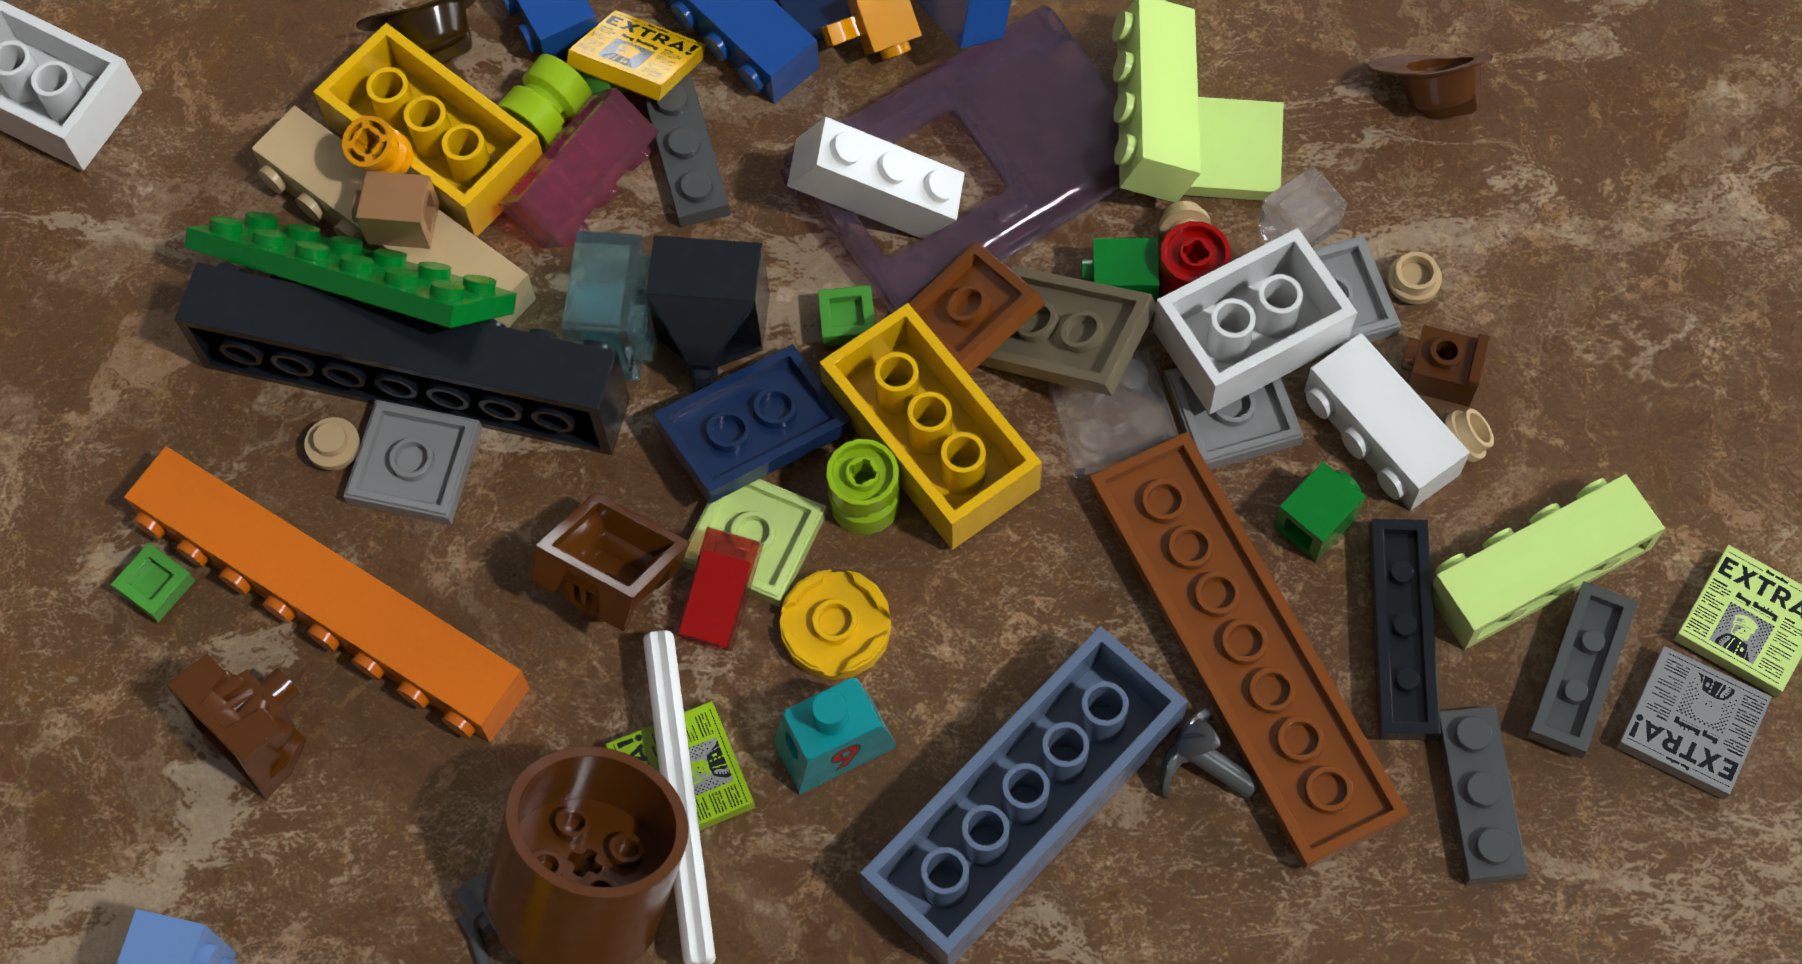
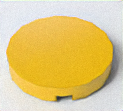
[780,569,892,680]

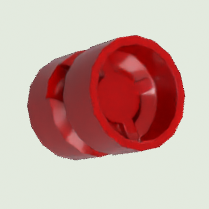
[1158,221,1231,298]

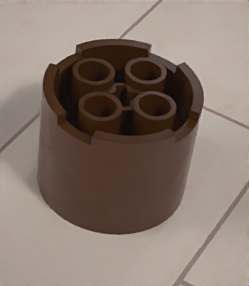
[484,746,688,964]

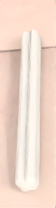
[643,630,716,964]

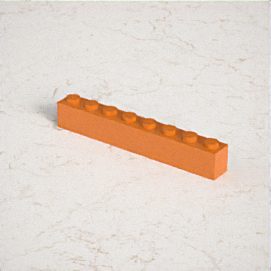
[124,446,530,743]

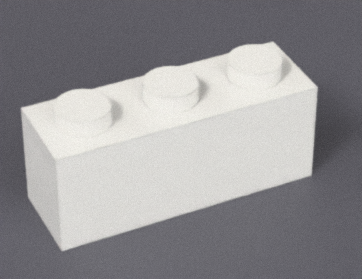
[787,117,965,240]
[1304,333,1470,511]

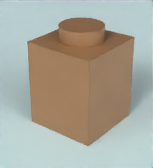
[351,170,440,249]

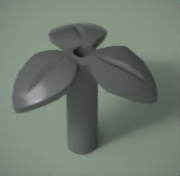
[1160,709,1258,799]

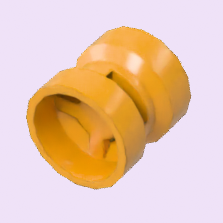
[342,116,413,174]

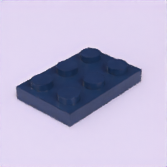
[653,344,851,504]

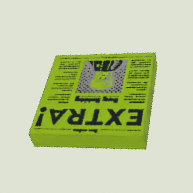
[606,701,756,831]

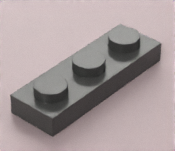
[643,76,731,228]
[1526,581,1638,759]
[1438,706,1528,885]

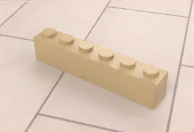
[251,105,536,328]

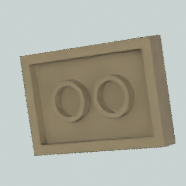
[980,266,1156,396]

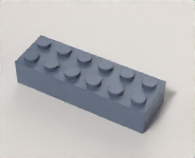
[860,626,1188,964]

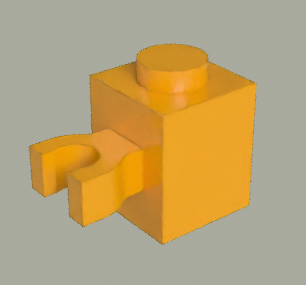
[820,0,922,60]

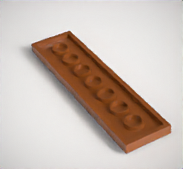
[1089,431,1410,871]

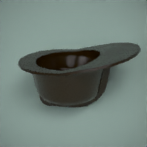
[356,0,476,64]

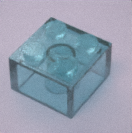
[561,230,654,381]

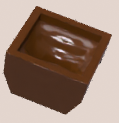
[531,492,690,631]
[166,654,306,800]

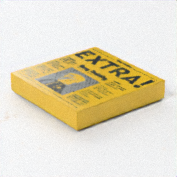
[567,10,706,101]

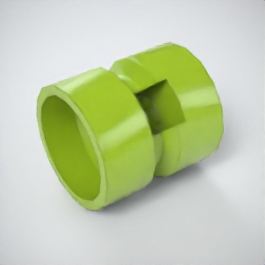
[497,54,593,153]
[826,439,900,535]

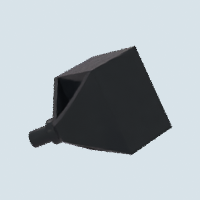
[645,235,770,394]

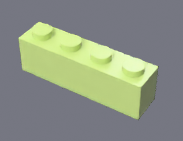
[1112,0,1201,203]
[1432,474,1665,650]

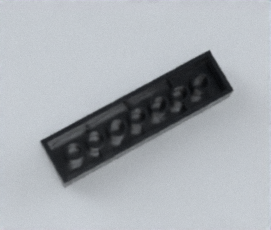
[174,262,630,455]

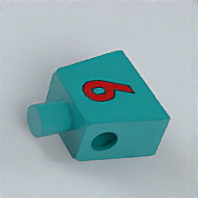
[774,677,897,795]

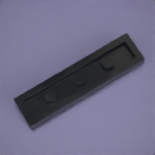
[1369,519,1440,741]

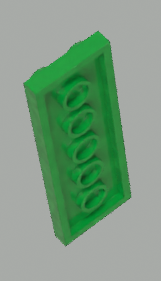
[185,212,517,328]

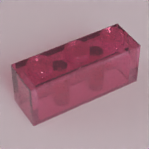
[498,87,659,249]

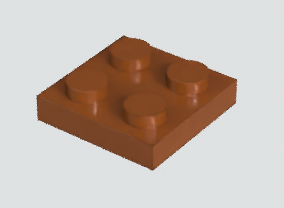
[909,241,1045,375]

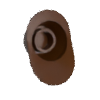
[1368,54,1493,118]

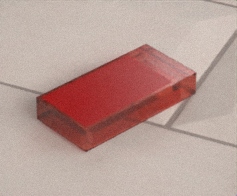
[676,527,764,651]

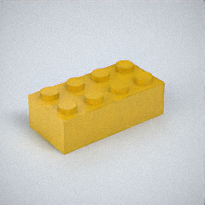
[313,23,547,237]
[819,303,1042,550]

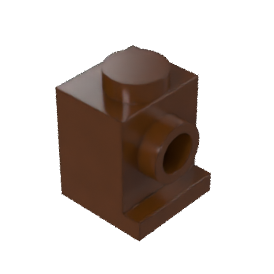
[1401,325,1490,407]

